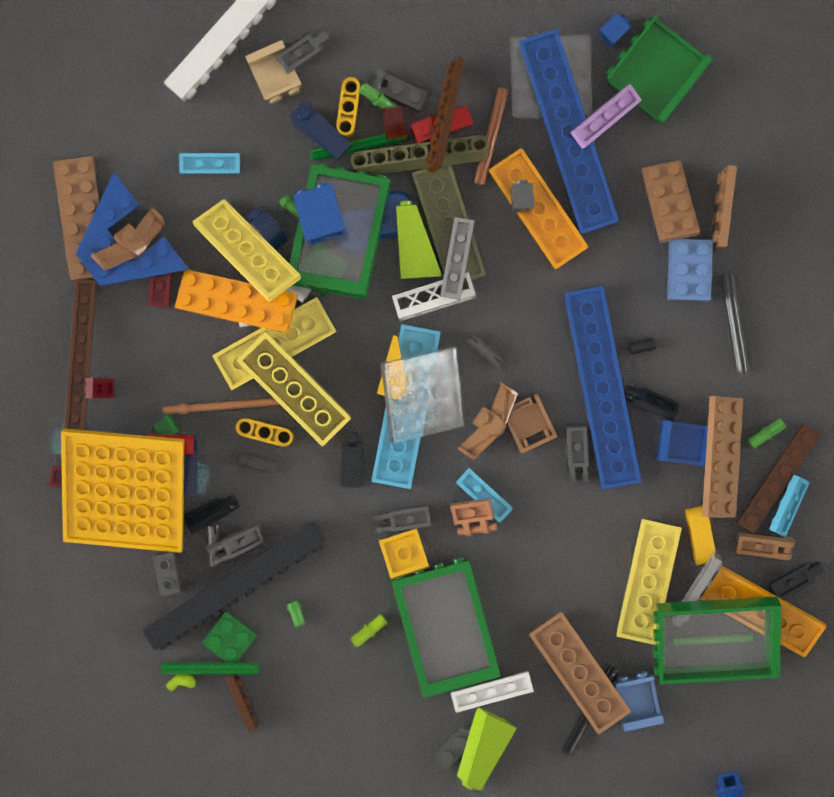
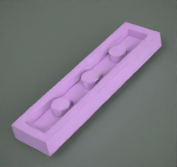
[570,84,642,149]

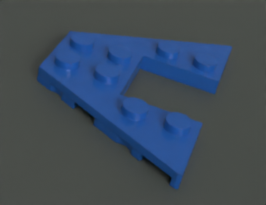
[76,173,189,286]

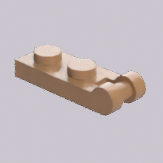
[736,532,795,560]

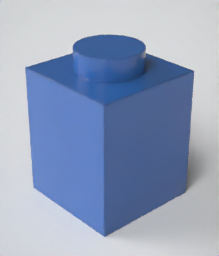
[598,13,631,48]

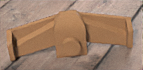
[91,207,165,271]
[457,382,518,460]

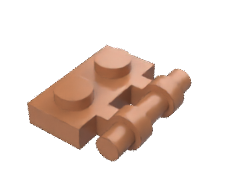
[450,498,498,537]

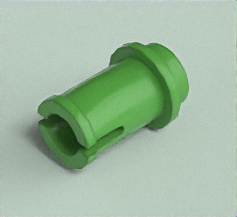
[279,194,299,218]
[286,600,306,627]

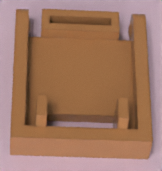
[507,394,557,454]

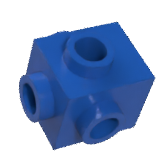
[715,771,746,797]

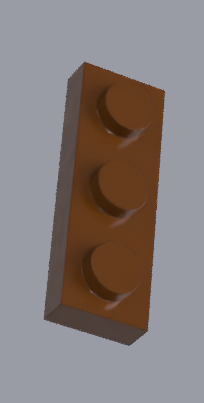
[225,675,260,734]

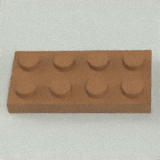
[641,160,700,243]
[710,165,737,250]

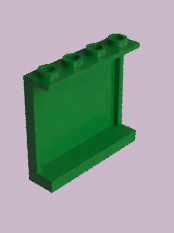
[605,14,713,125]

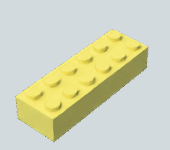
[237,330,351,447]

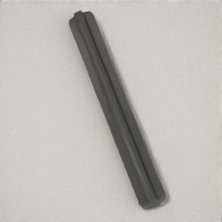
[722,274,749,372]

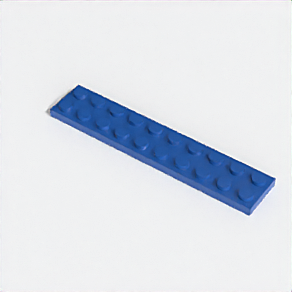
[518,28,619,234]
[564,286,641,490]

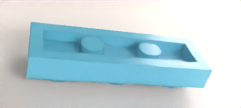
[179,153,240,174]
[456,468,513,523]
[769,475,810,537]

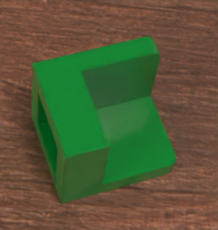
[153,414,181,435]

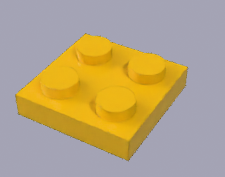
[379,528,429,580]

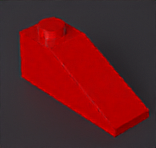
[411,106,474,143]

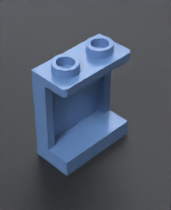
[613,671,664,731]

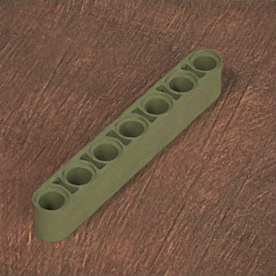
[351,135,490,176]

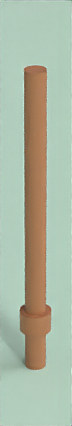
[163,398,281,415]

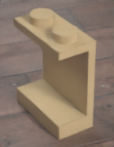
[245,40,303,104]

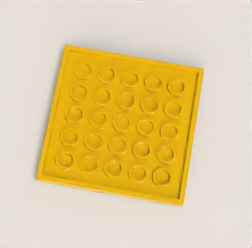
[61,428,184,553]

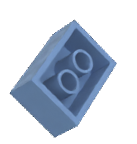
[667,239,713,302]

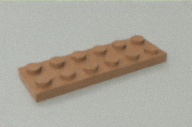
[53,156,100,281]
[702,396,744,518]
[529,611,632,735]

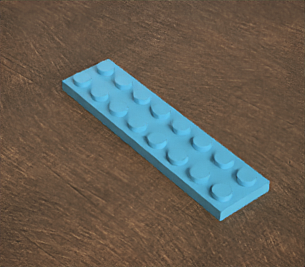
[371,324,441,489]

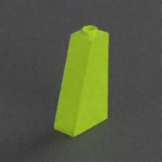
[396,200,441,279]
[457,707,517,791]

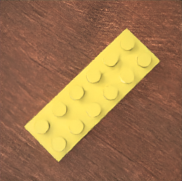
[193,199,301,302]
[212,297,337,390]
[616,519,682,645]

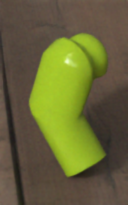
[166,674,196,692]

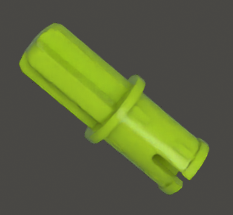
[351,614,388,647]

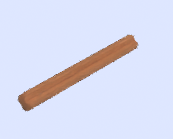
[474,88,508,185]

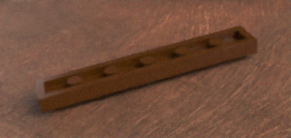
[426,56,465,173]
[736,424,820,534]

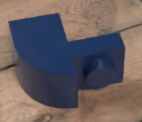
[244,207,288,250]

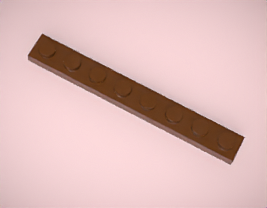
[64,279,97,430]

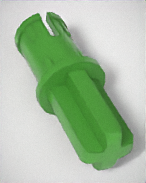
[359,83,396,114]
[747,419,786,449]

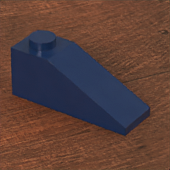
[290,101,351,160]

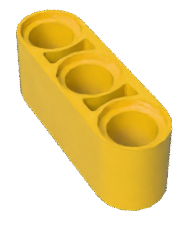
[337,77,360,138]
[236,418,294,446]
[685,506,716,566]

